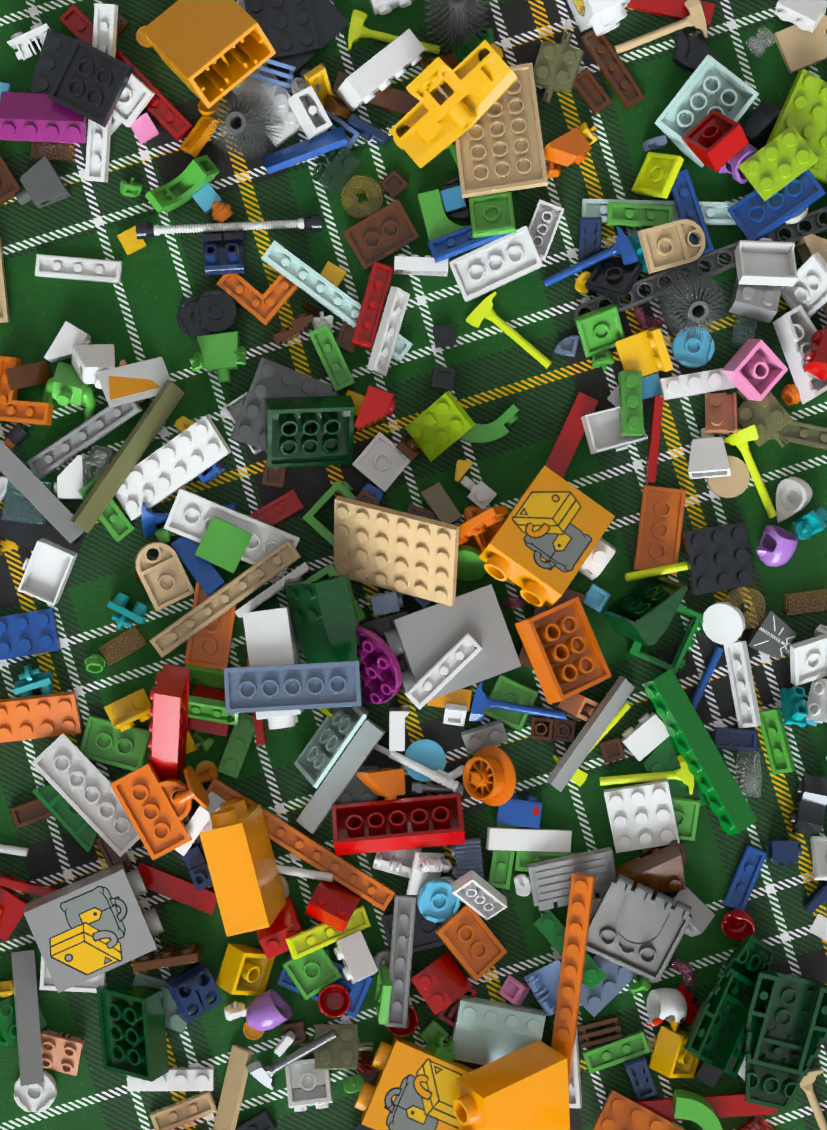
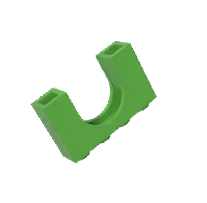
[418,189,505,242]

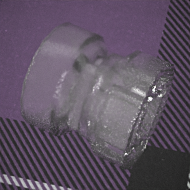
[746,26,776,57]

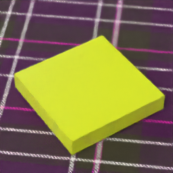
[631,152,684,199]

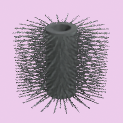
[424,0,490,56]
[207,89,284,158]
[653,264,728,340]

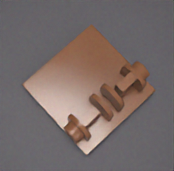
[41,1029,85,1076]

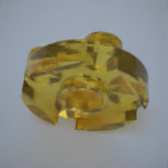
[341,175,383,220]
[724,587,766,629]

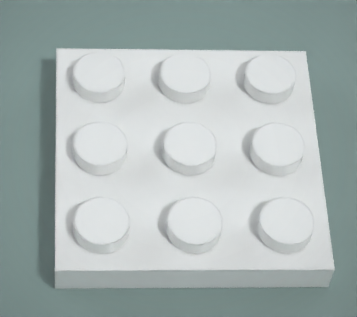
[604,779,680,853]

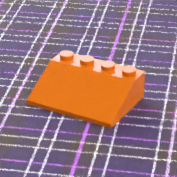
[515,597,612,704]

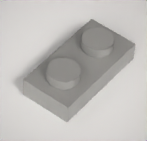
[461,719,509,754]

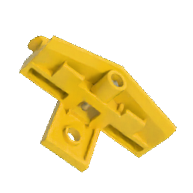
[388,40,518,168]

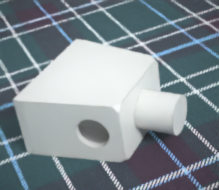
[71,344,115,389]
[688,428,731,479]
[579,537,616,580]

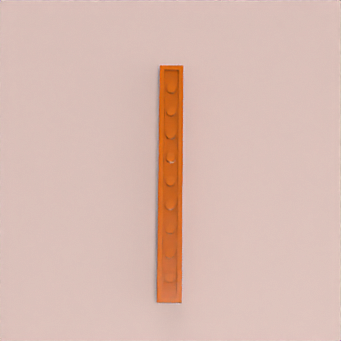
[206,778,396,911]
[551,872,595,1087]

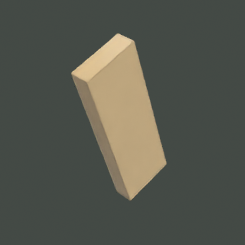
[150,1091,218,1130]

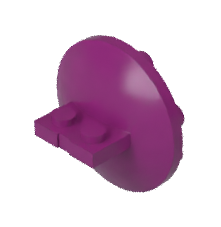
[356,626,402,704]

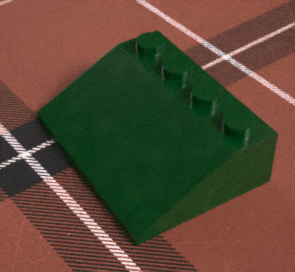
[265,395,355,468]
[602,576,688,646]
[96,986,169,1082]

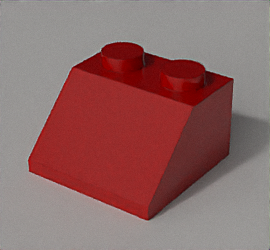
[682,110,749,172]
[802,326,827,381]
[354,385,396,431]
[188,684,231,737]
[305,880,361,933]
[256,896,305,959]
[411,951,473,1015]

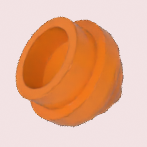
[212,201,233,223]
[781,384,801,405]

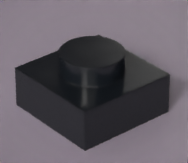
[432,323,457,349]
[431,366,456,391]

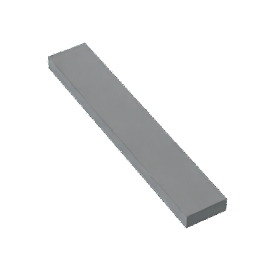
[27,401,142,480]
[0,440,84,544]
[546,675,635,792]
[296,719,385,834]
[385,894,417,1028]
[11,950,44,1086]

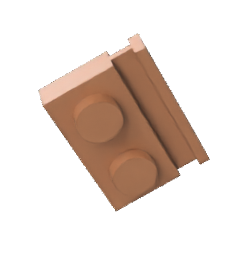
[705,393,738,434]

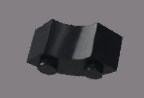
[789,774,827,836]

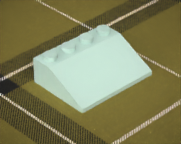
[655,54,759,168]
[294,706,369,789]
[450,995,546,1065]

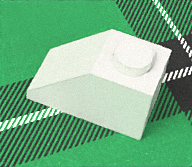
[44,321,92,363]
[54,455,87,500]

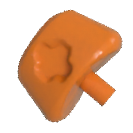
[545,160,561,179]

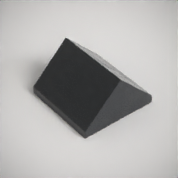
[740,100,782,151]

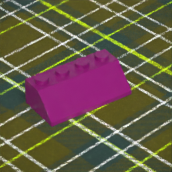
[0,91,88,143]

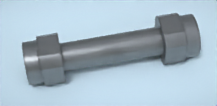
[412,782,463,796]

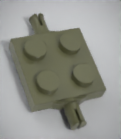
[533,31,584,104]
[737,389,793,447]
[300,1024,373,1070]

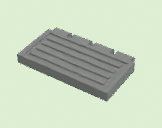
[527,847,617,911]

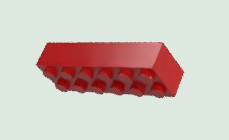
[148,664,191,793]
[332,793,465,856]

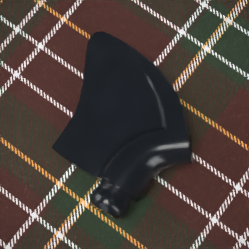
[672,29,723,72]

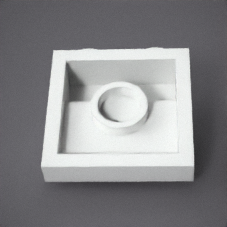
[285,1058,333,1112]

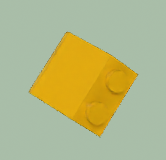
[216,943,275,996]
[649,1026,699,1078]

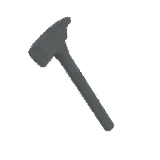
[246,1029,338,1090]

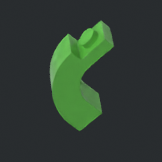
[145,155,220,213]
[460,404,519,444]
[672,1089,722,1130]

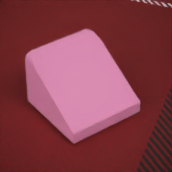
[131,112,159,144]
[498,975,530,1006]

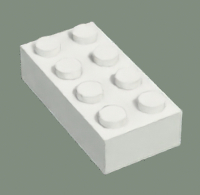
[528,199,564,261]
[394,254,449,276]
[451,870,507,920]

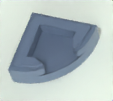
[642,135,667,152]
[554,335,579,357]

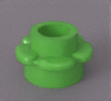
[84,654,106,673]

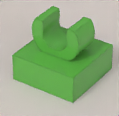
[426,1035,456,1063]

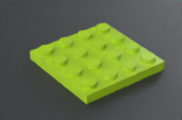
[766,69,827,184]

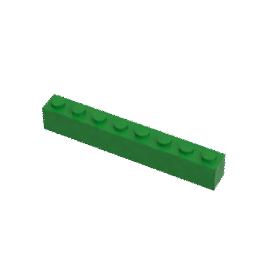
[642,668,757,835]

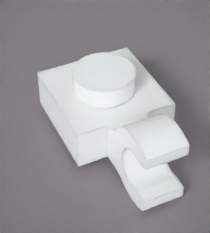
[459,475,497,509]

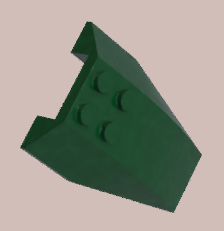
[284,575,362,702]
[680,934,775,1078]
[745,969,827,1111]

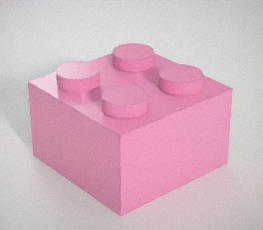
[721,339,788,401]

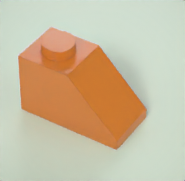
[544,127,592,167]
[357,767,406,800]

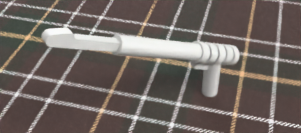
[374,744,464,791]

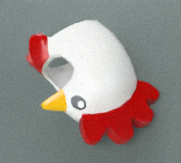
[646,984,697,1032]

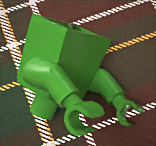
[189,331,247,383]
[42,361,97,423]

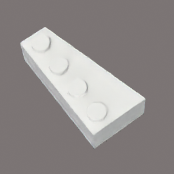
[336,29,425,112]
[772,305,827,405]

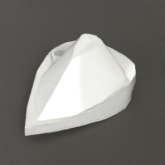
[776,477,813,523]

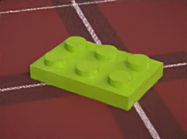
[738,125,819,202]
[405,391,476,461]

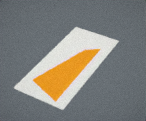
[96,357,172,408]

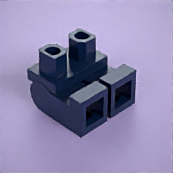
[202,232,246,275]
[180,842,213,891]
[166,962,223,1024]

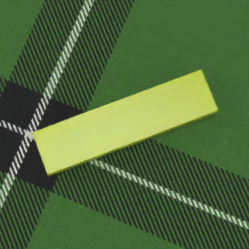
[286,906,371,960]

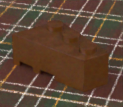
[615,839,686,895]

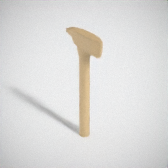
[614,0,707,54]
[800,1068,827,1130]

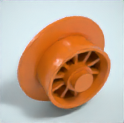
[463,746,516,806]

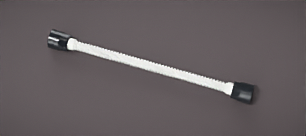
[136,214,322,240]

